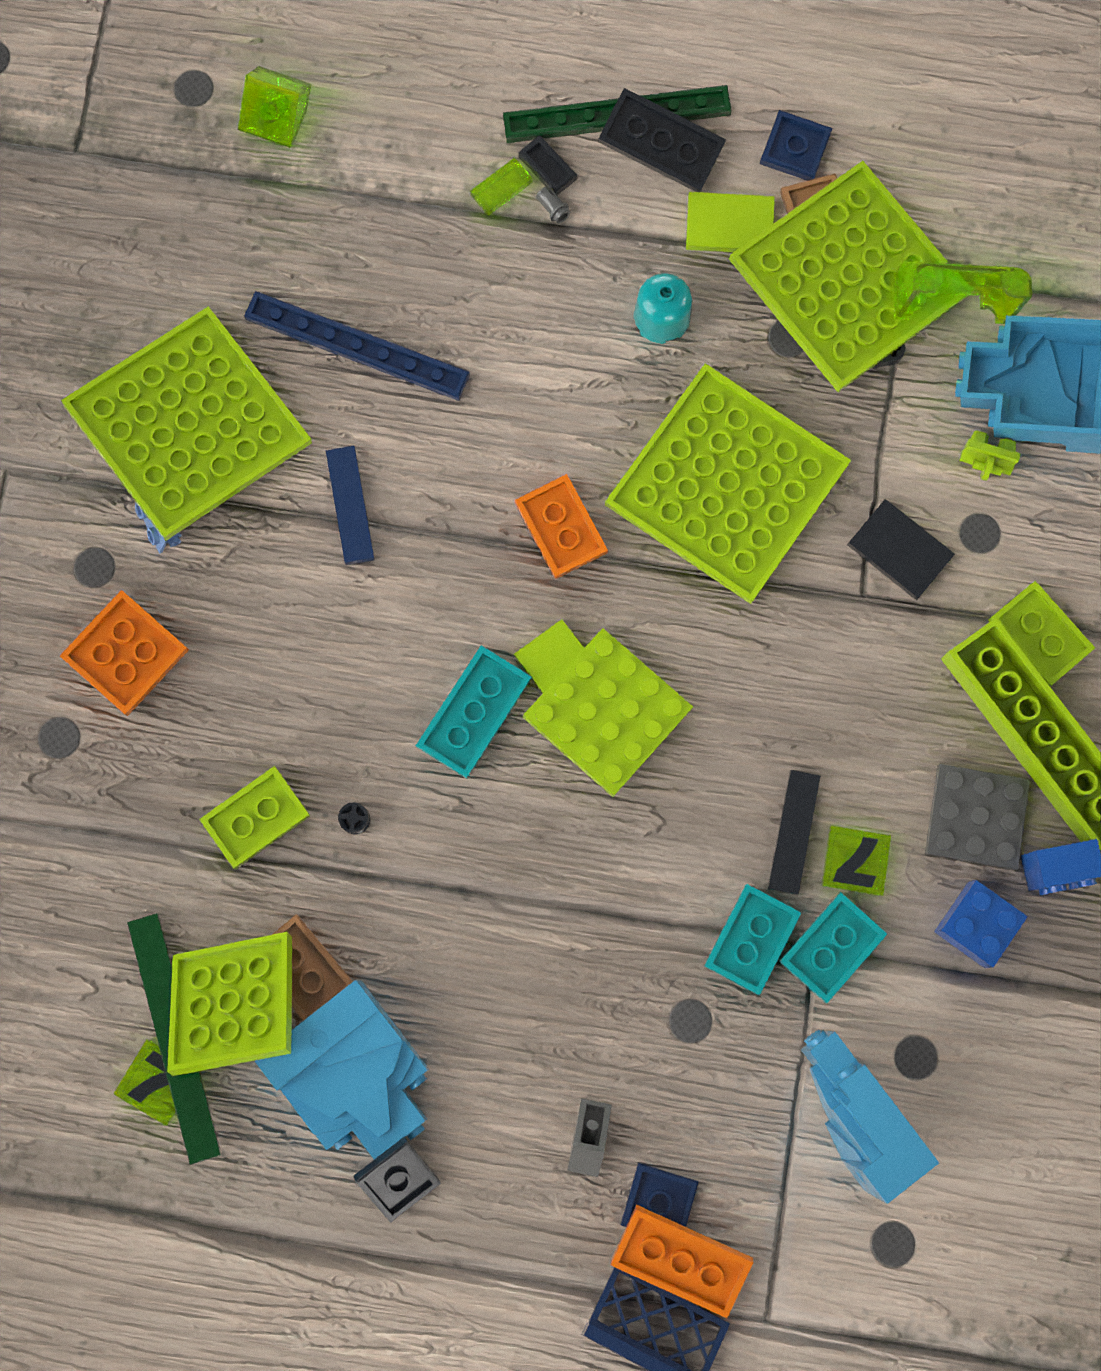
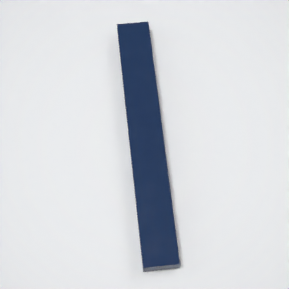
[244,291,470,401]

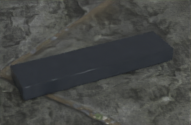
[767,770,821,895]

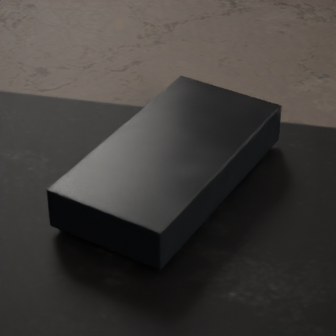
[518,135,577,196]

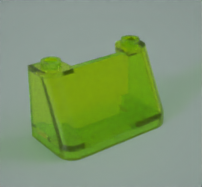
[894,260,1032,324]

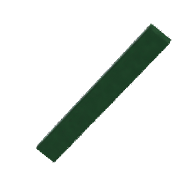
[503,85,732,143]
[127,913,222,1165]

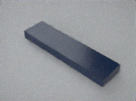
[325,445,375,565]

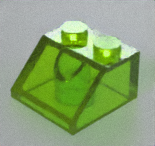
[238,66,312,148]

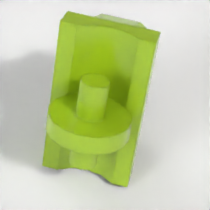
[959,430,1021,481]

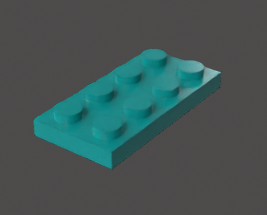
[415,645,532,779]

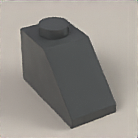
[567,1098,612,1177]

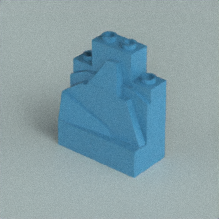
[955,315,1101,454]
[255,980,429,1159]
[801,1030,939,1204]

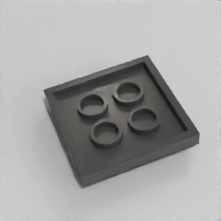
[925,764,1030,870]

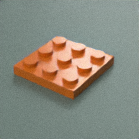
[60,590,189,716]

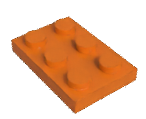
[514,474,608,580]

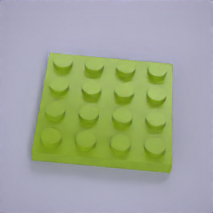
[522,628,693,797]
[167,932,292,1076]

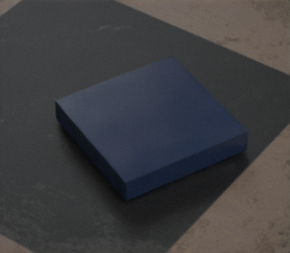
[760,110,833,181]
[620,1162,699,1227]

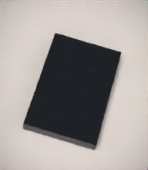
[847,499,955,601]

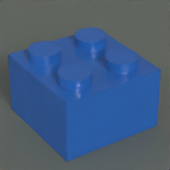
[1020,839,1101,895]
[934,880,1028,968]

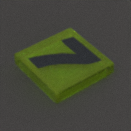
[821,825,891,896]
[113,1039,201,1126]

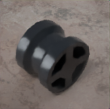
[338,802,371,835]

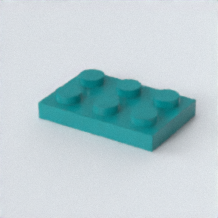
[704,884,801,996]
[779,892,887,1004]

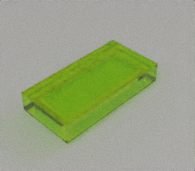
[470,157,533,216]

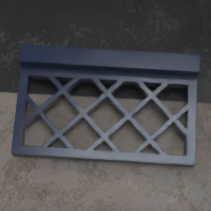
[581,1267,730,1371]

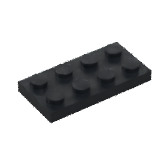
[598,88,726,192]

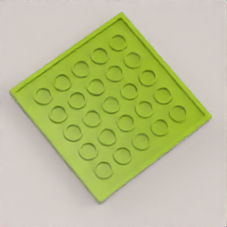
[729,160,972,392]
[61,306,312,541]
[605,363,851,604]

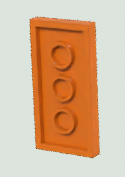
[610,1205,754,1318]

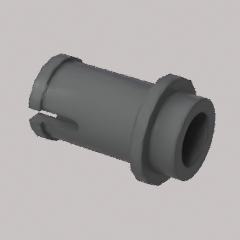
[536,186,571,224]

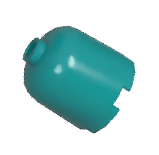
[633,273,693,344]

